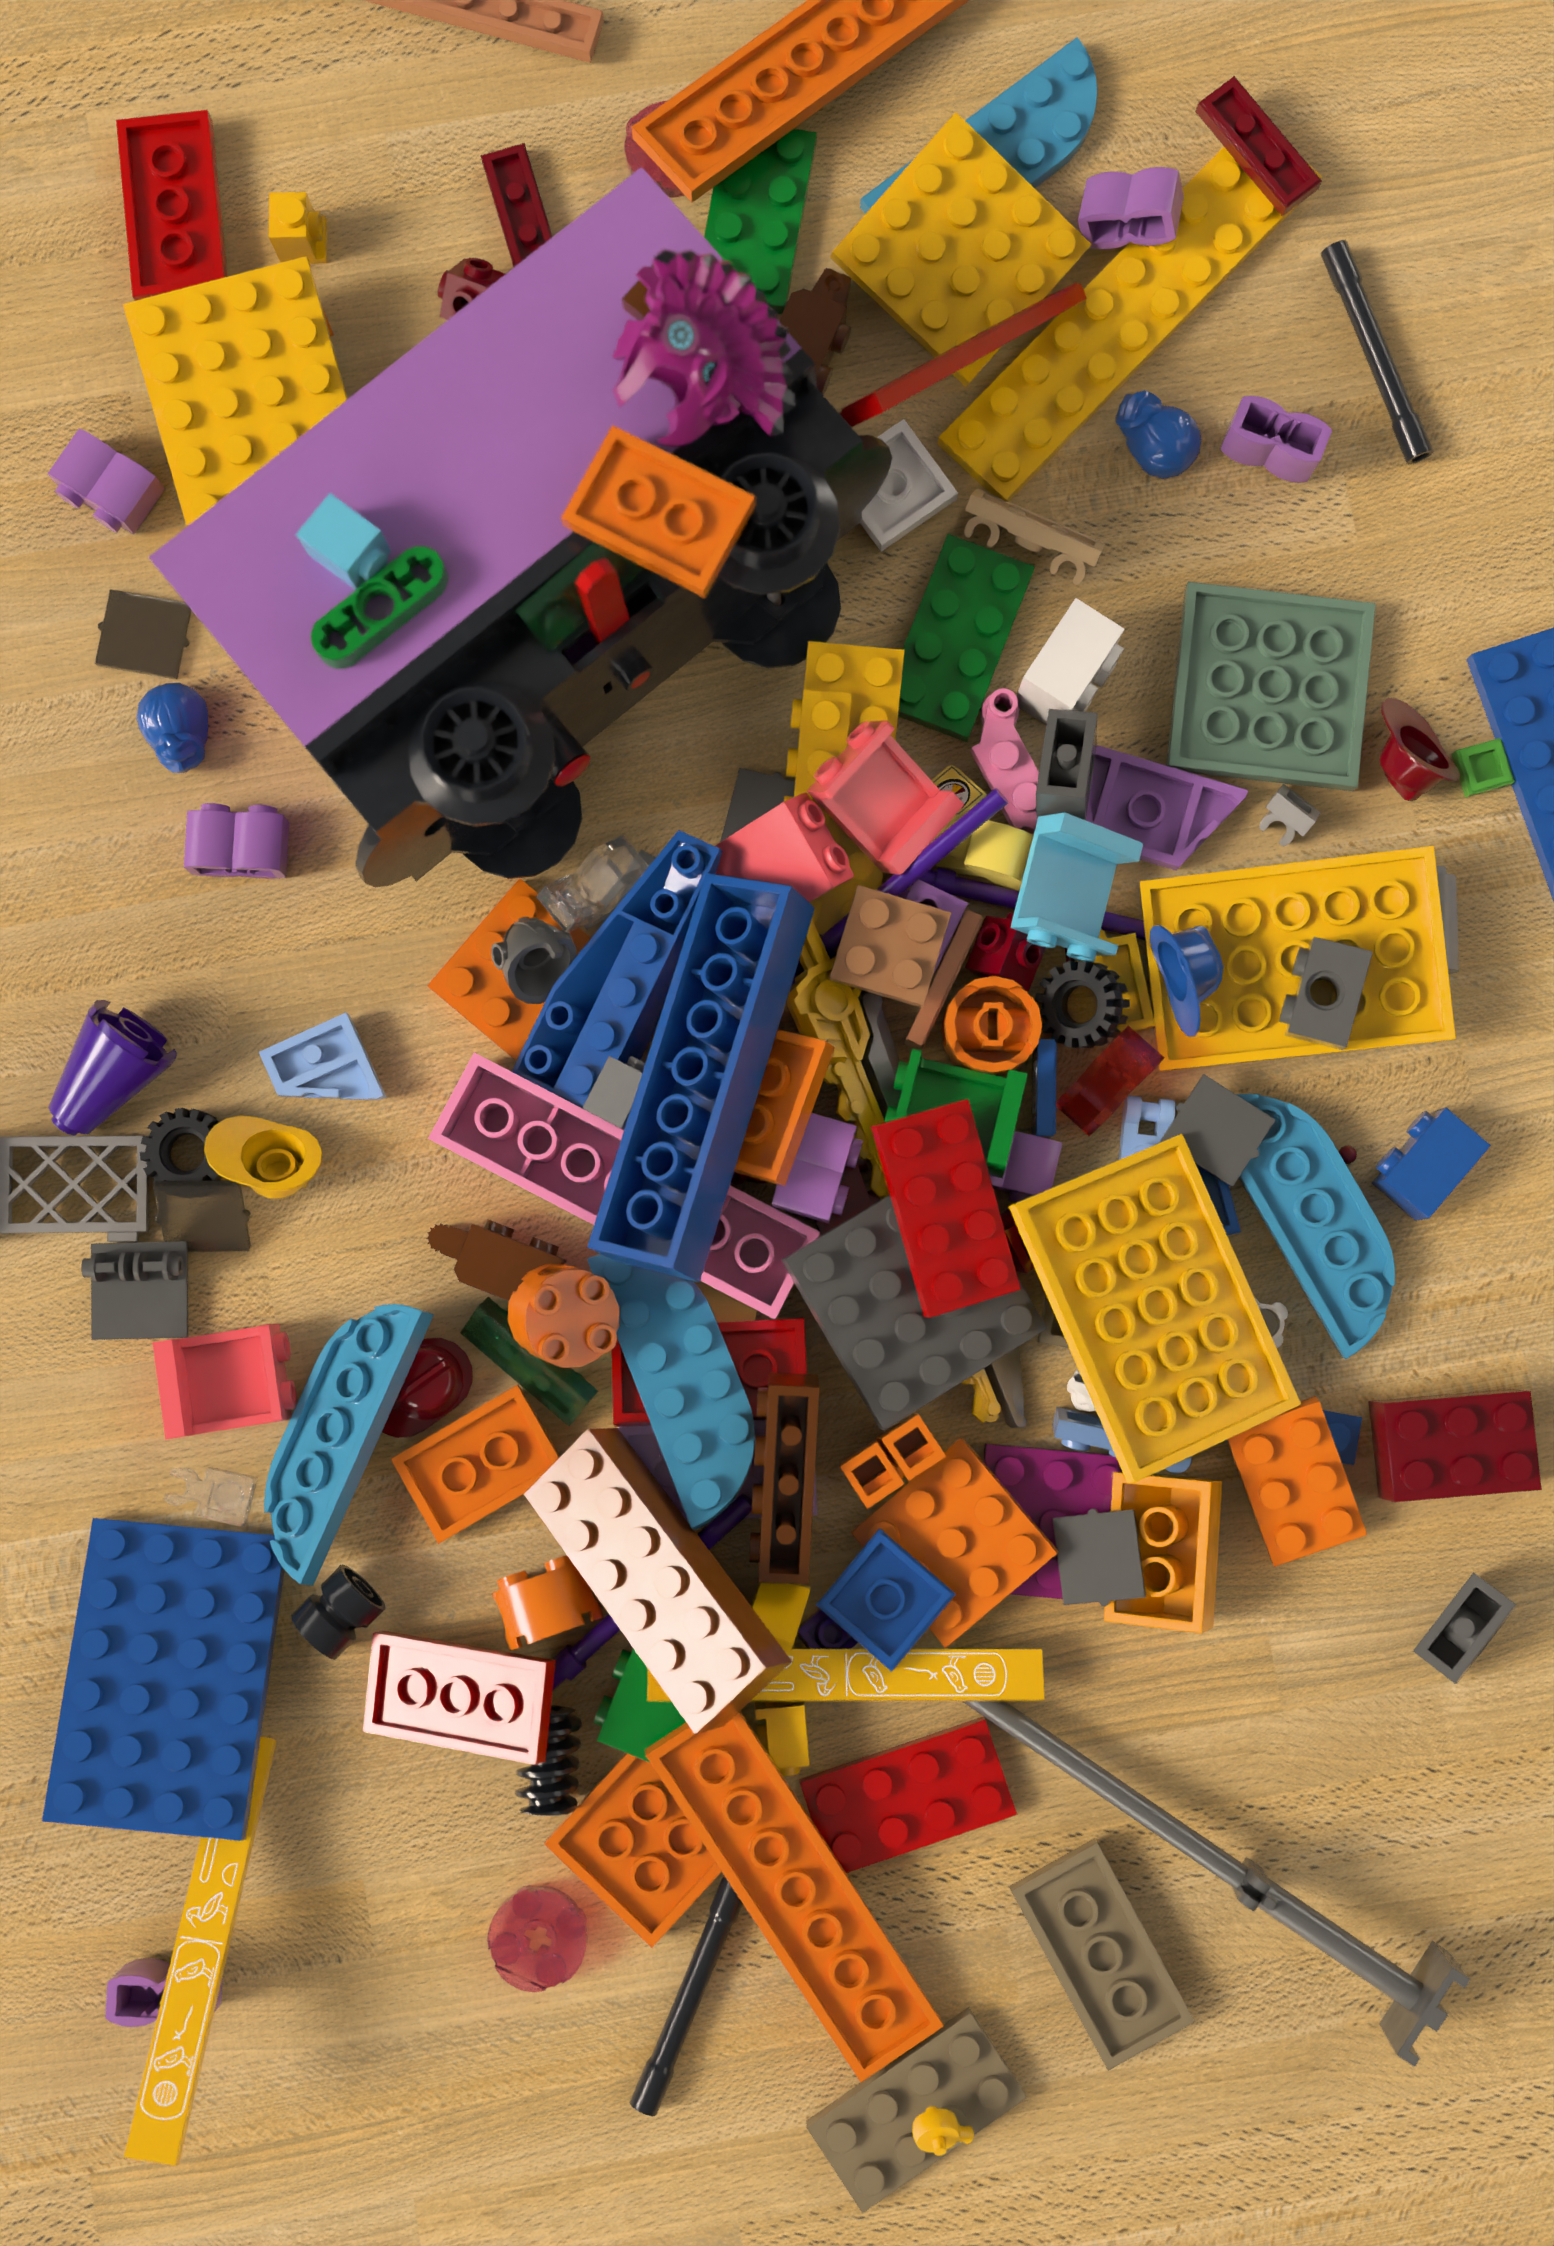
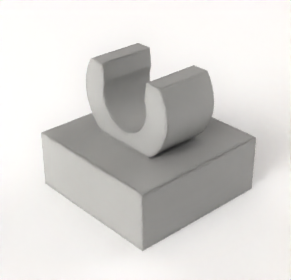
[1259,783,1321,846]

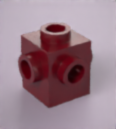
[438,258,505,320]
[965,913,1046,992]

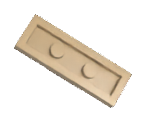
[964,488,1105,585]

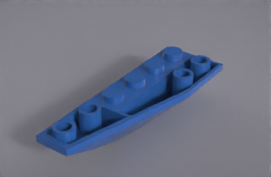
[512,830,723,1108]

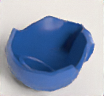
[1115,390,1201,479]
[136,683,208,773]

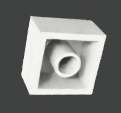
[1016,598,1125,725]

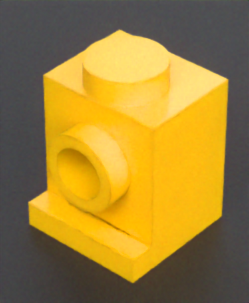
[269,192,327,264]
[755,1702,809,1777]

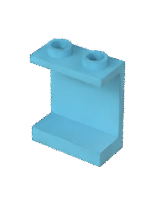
[1010,812,1143,962]

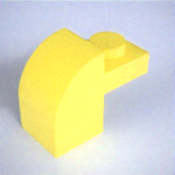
[936,820,1033,891]

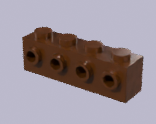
[749,1372,820,1585]

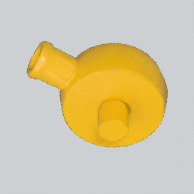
[913,2106,974,2155]

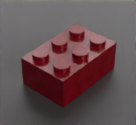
[1368,1389,1542,1502]

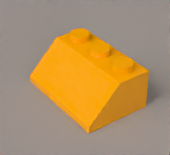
[1104,1472,1223,1634]

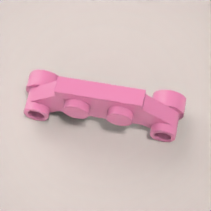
[970,688,1039,834]

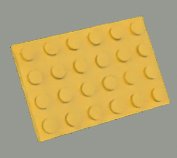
[123,256,348,526]
[1139,846,1456,1072]
[1009,1134,1301,1483]

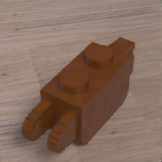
[779,268,851,395]
[426,1219,567,1301]

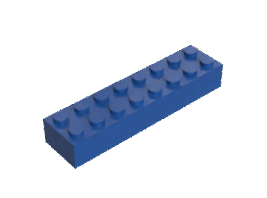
[587,873,815,1282]

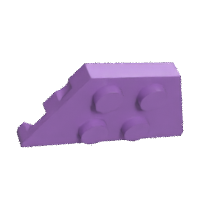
[1086,745,1248,871]

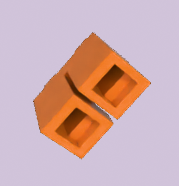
[840,1413,946,1509]

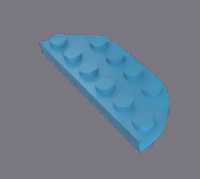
[860,37,1097,214]
[1236,1094,1395,1359]
[587,1254,755,1531]
[264,1304,434,1585]

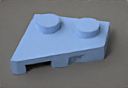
[259,1013,386,1100]

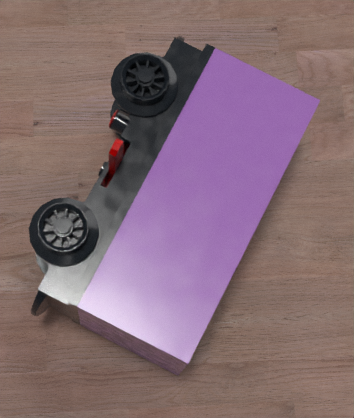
[148,167,893,888]

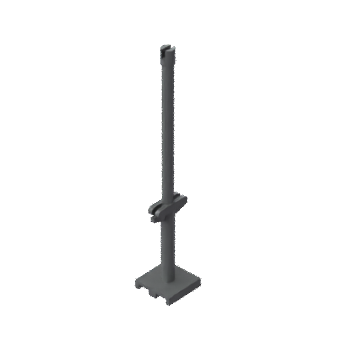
[962,1701,1470,2067]

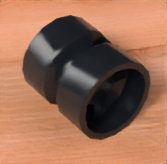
[291,1564,386,1660]

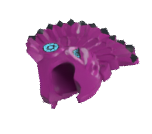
[613,248,795,447]

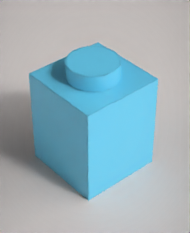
[296,493,391,590]

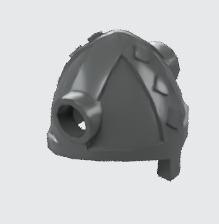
[491,917,577,1004]

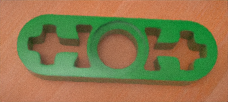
[310,546,448,669]

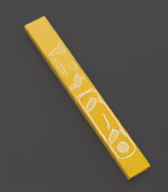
[647,1649,1045,1702]
[124,1737,277,2166]

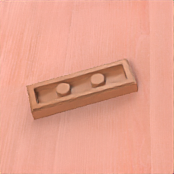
[904,909,983,1050]

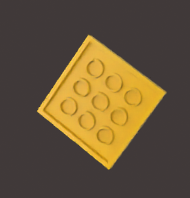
[830,112,1092,387]

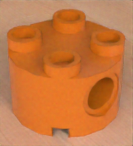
[941,976,1042,1077]
[508,1264,619,1368]
[491,1555,604,1651]

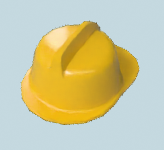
[204,1115,322,1199]

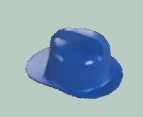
[1150,925,1223,1037]

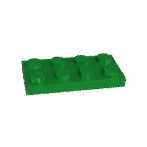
[704,129,817,315]
[898,534,1035,742]

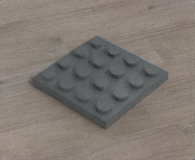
[781,1194,1047,1431]

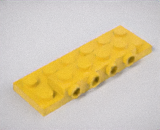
[784,641,904,934]

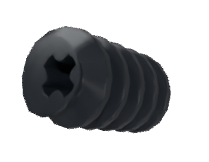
[515,1705,582,1816]

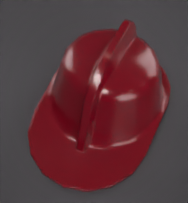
[1379,698,1460,802]
[382,1338,473,1438]

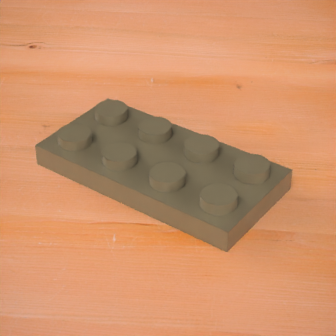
[1009,1838,1195,2071]
[806,2007,1027,2213]

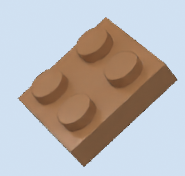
[830,885,952,1008]

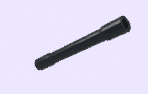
[1321,240,1434,465]
[630,1874,743,2116]

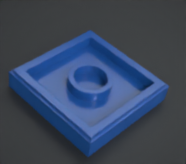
[816,1528,956,1672]

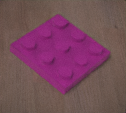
[983,1443,1122,1599]

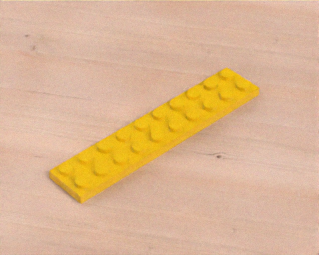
[937,147,1322,502]

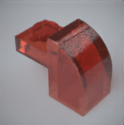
[1056,1025,1164,1136]

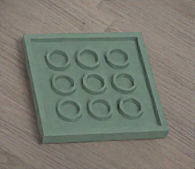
[1166,582,1376,791]

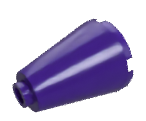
[48,1000,177,1136]

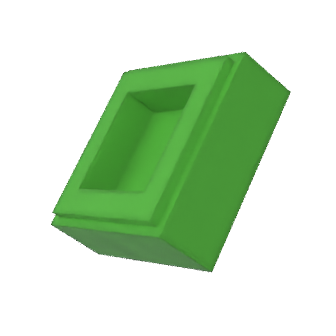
[1452,738,1515,798]

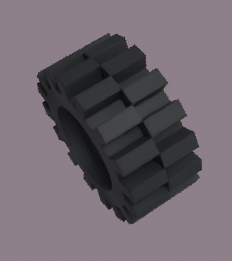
[1035,961,1130,1048]
[140,1108,223,1196]

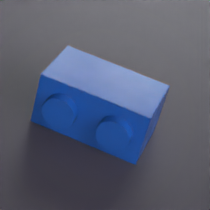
[1372,1107,1491,1221]

